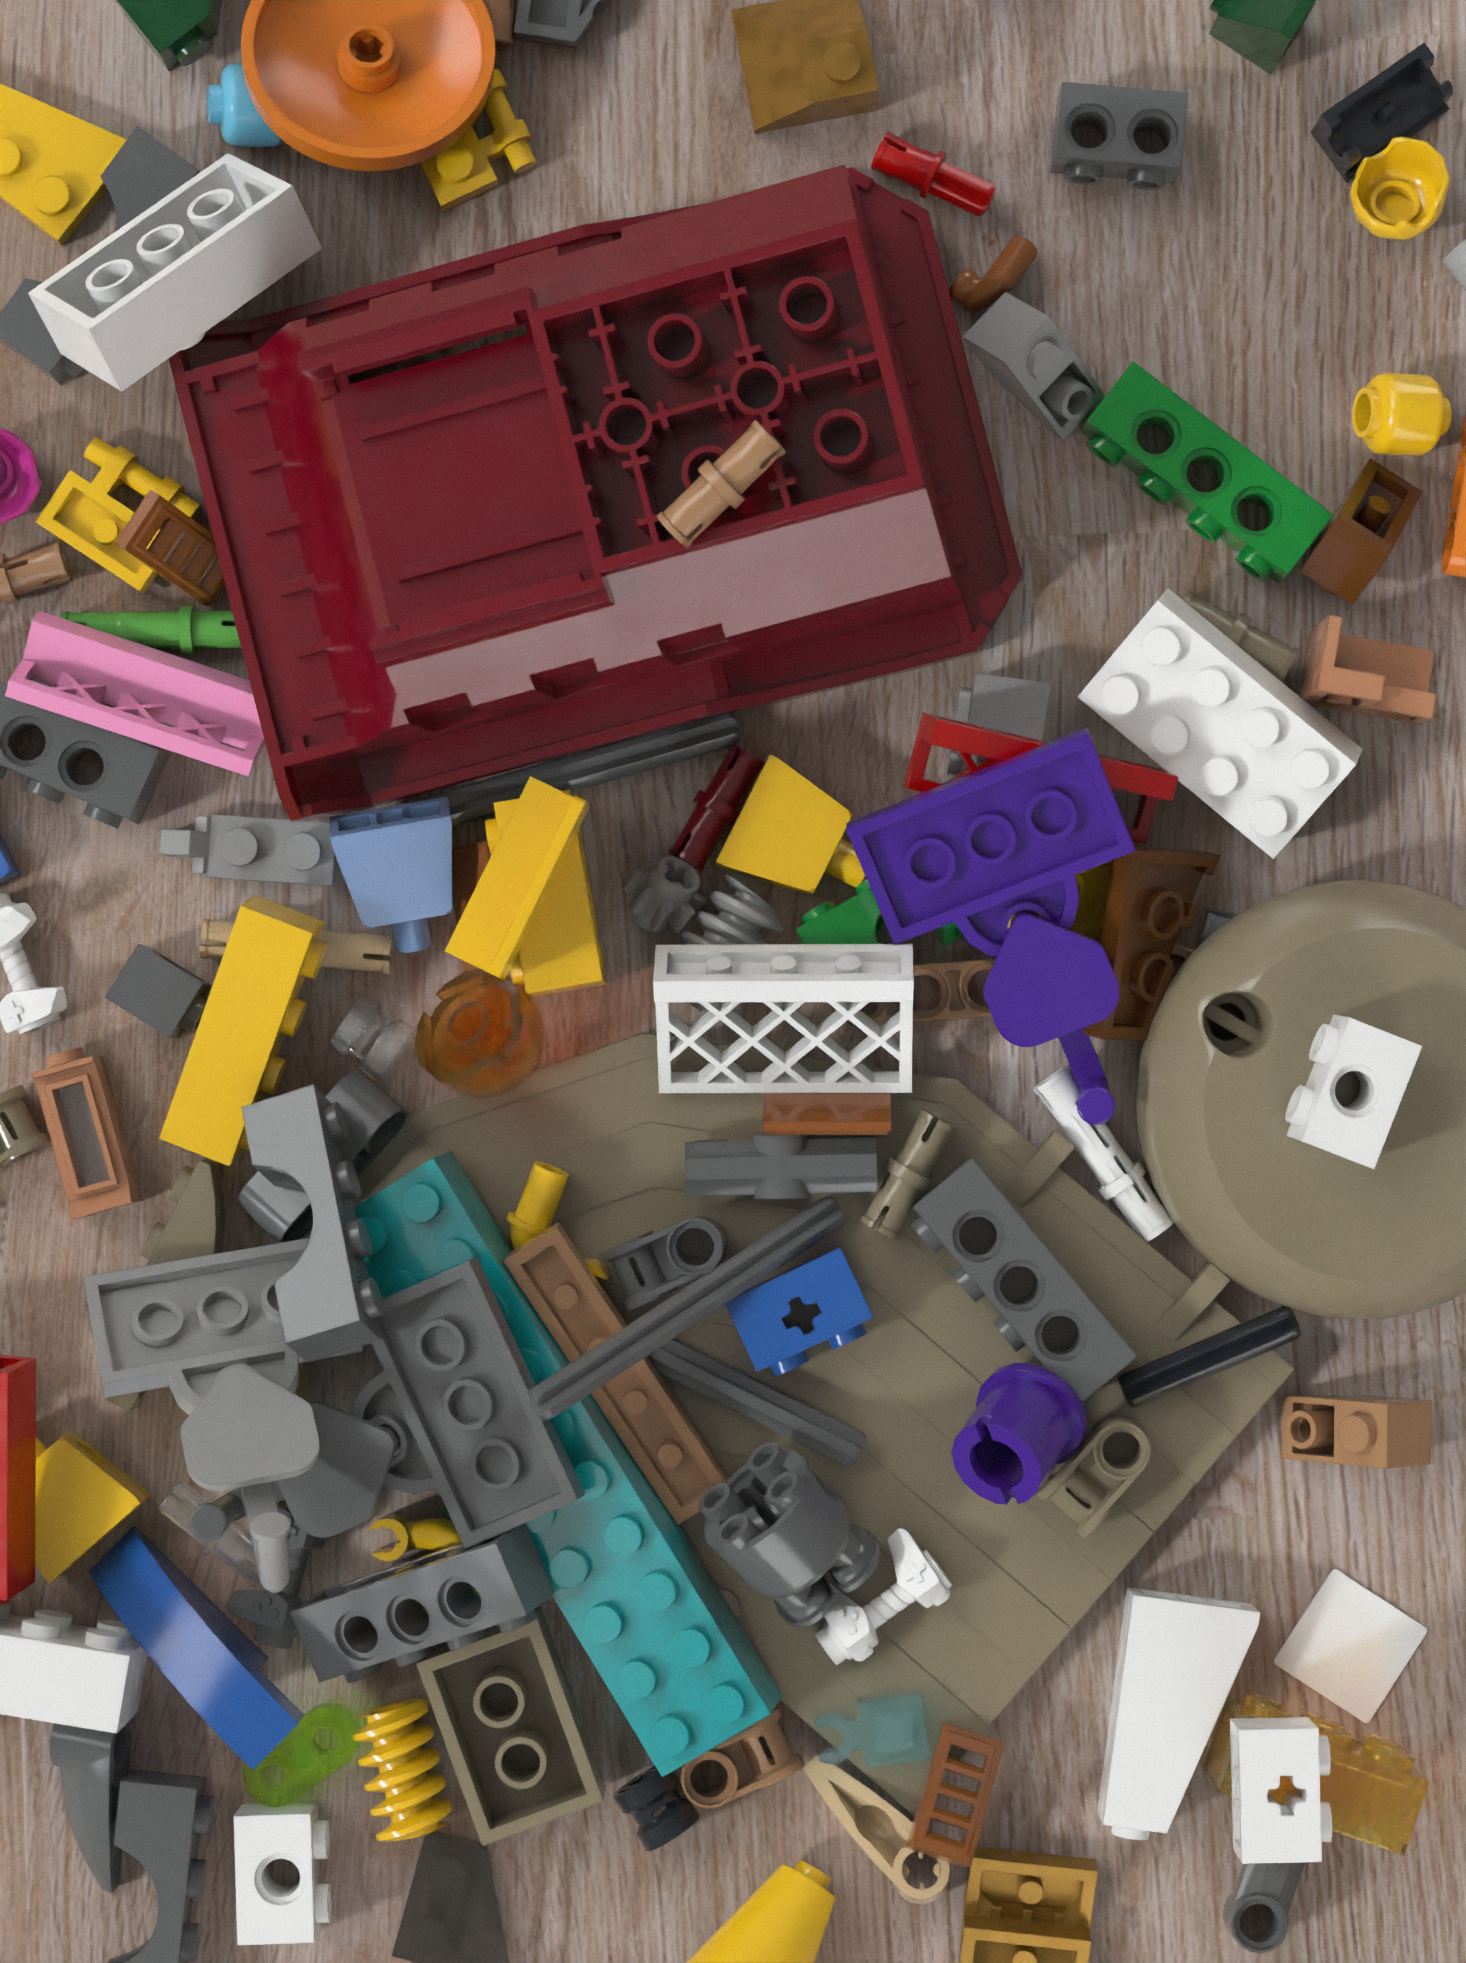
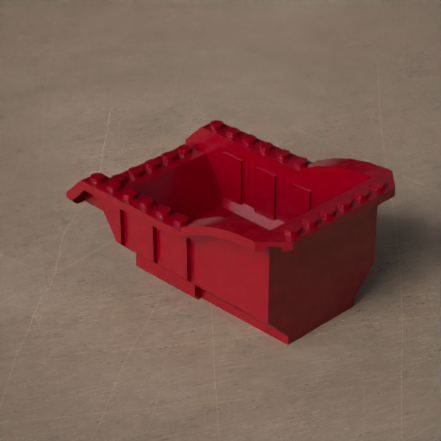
[168,164,1023,822]

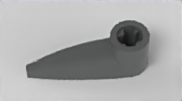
[50,1722,131,1893]

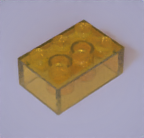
[1203,1692,1430,1856]

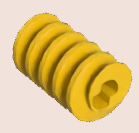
[352,1698,452,1842]

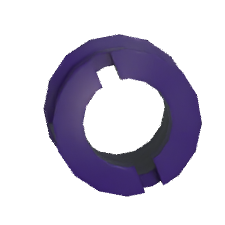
[951,1363,1088,1505]

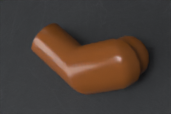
[949,236,1038,311]

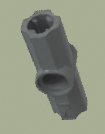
[685,1135,877,1199]

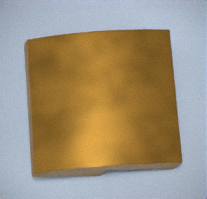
[958,1846,1098,1963]

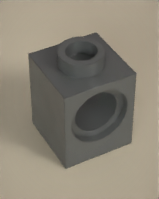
[105,944,212,1039]

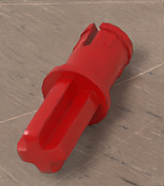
[871,131,996,216]

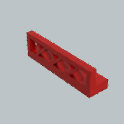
[904,712,1179,844]

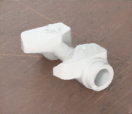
[0,892,67,1036]
[815,1528,953,1665]

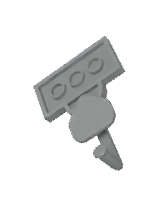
[83,1238,363,1593]

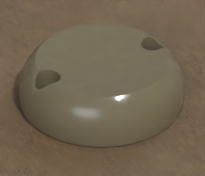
[1136,880,1466,1320]

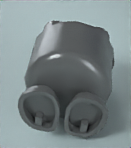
[699,1441,880,1627]

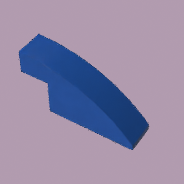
[89,1526,304,1770]

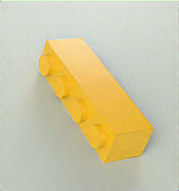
[159,895,328,1166]

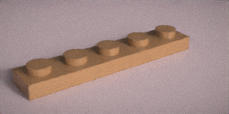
[503,1222,728,1525]

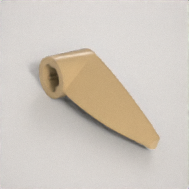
[803,1755,950,1905]

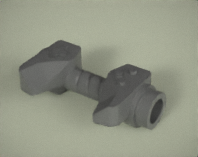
[226,1503,329,1649]

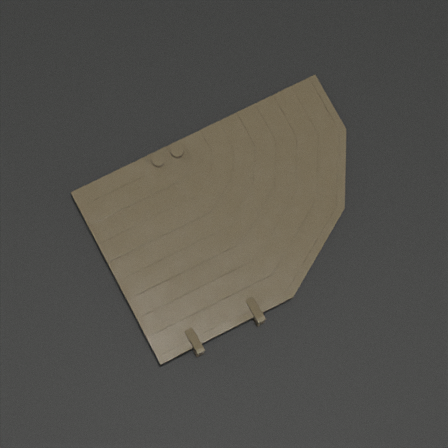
[302,1033,1294,1815]

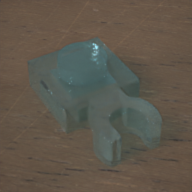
[815,1692,929,1768]

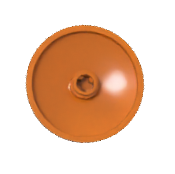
[241,0,495,171]

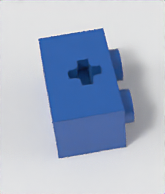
[725,1246,873,1376]

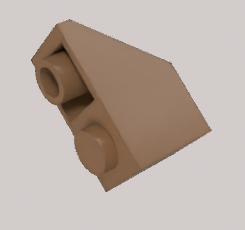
[1282,1395,1432,1469]

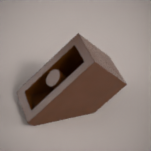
[1300,458,1423,605]

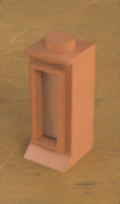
[31,1047,143,1220]

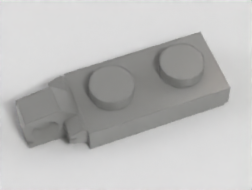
[159,814,336,887]

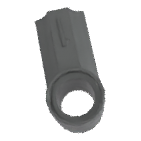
[1223,1862,1305,1954]

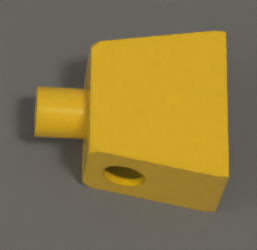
[716,754,865,896]
[35,1432,151,1584]

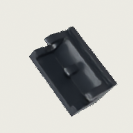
[1311,42,1453,183]

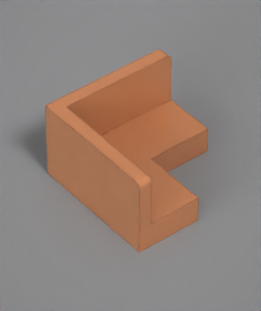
[1299,615,1436,725]

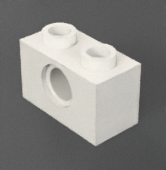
[1285,1014,1422,1169]
[233,1802,332,1945]

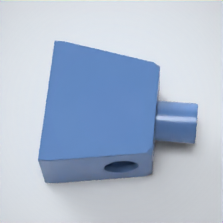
[329,796,452,953]

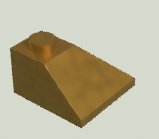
[731,0,879,134]

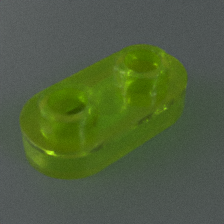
[243,1703,360,1807]

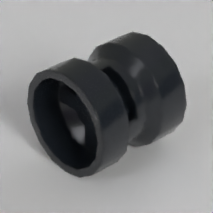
[613,1765,700,1851]

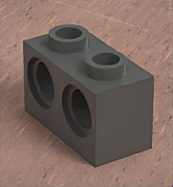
[1051,82,1188,190]

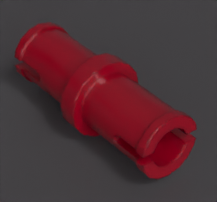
[668,744,765,872]

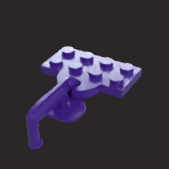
[846,728,1136,1125]

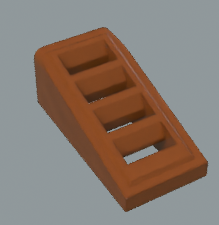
[116,490,225,606]
[905,1723,1004,1868]

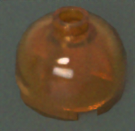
[415,968,545,1098]

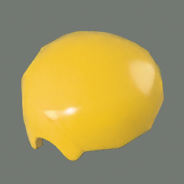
[1350,136,1450,240]

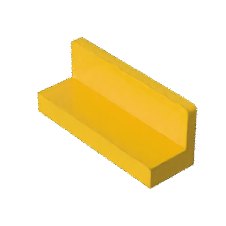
[445,776,590,981]

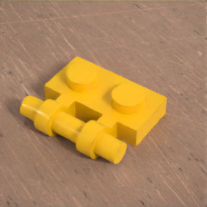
[420,69,537,212]
[35,437,202,594]

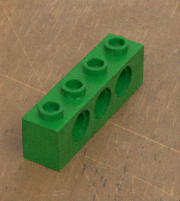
[1081,361,1334,583]

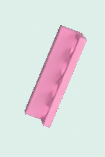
[5,610,265,777]

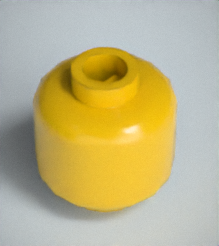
[1352,373,1452,456]

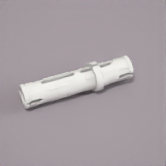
[1033,1066,1174,1242]

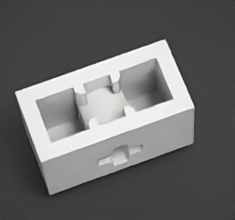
[1230,1717,1332,1864]

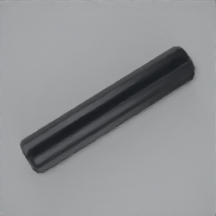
[1118,1306,1301,1407]

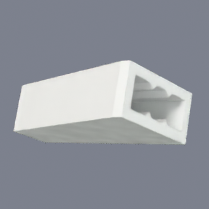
[1097,1587,1260,1840]

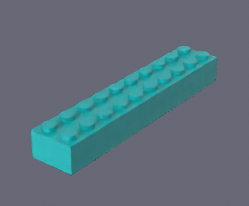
[355,1151,783,1777]

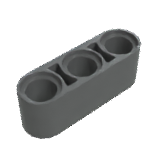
[237,1070,407,1243]

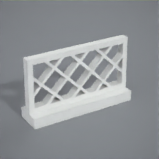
[653,944,914,1093]

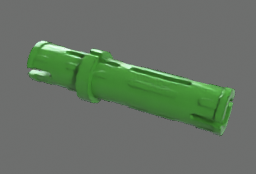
[61,605,241,655]

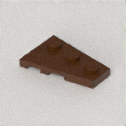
[1084,847,1221,1040]

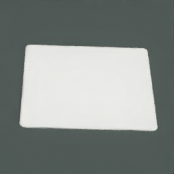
[1274,1569,1427,1723]

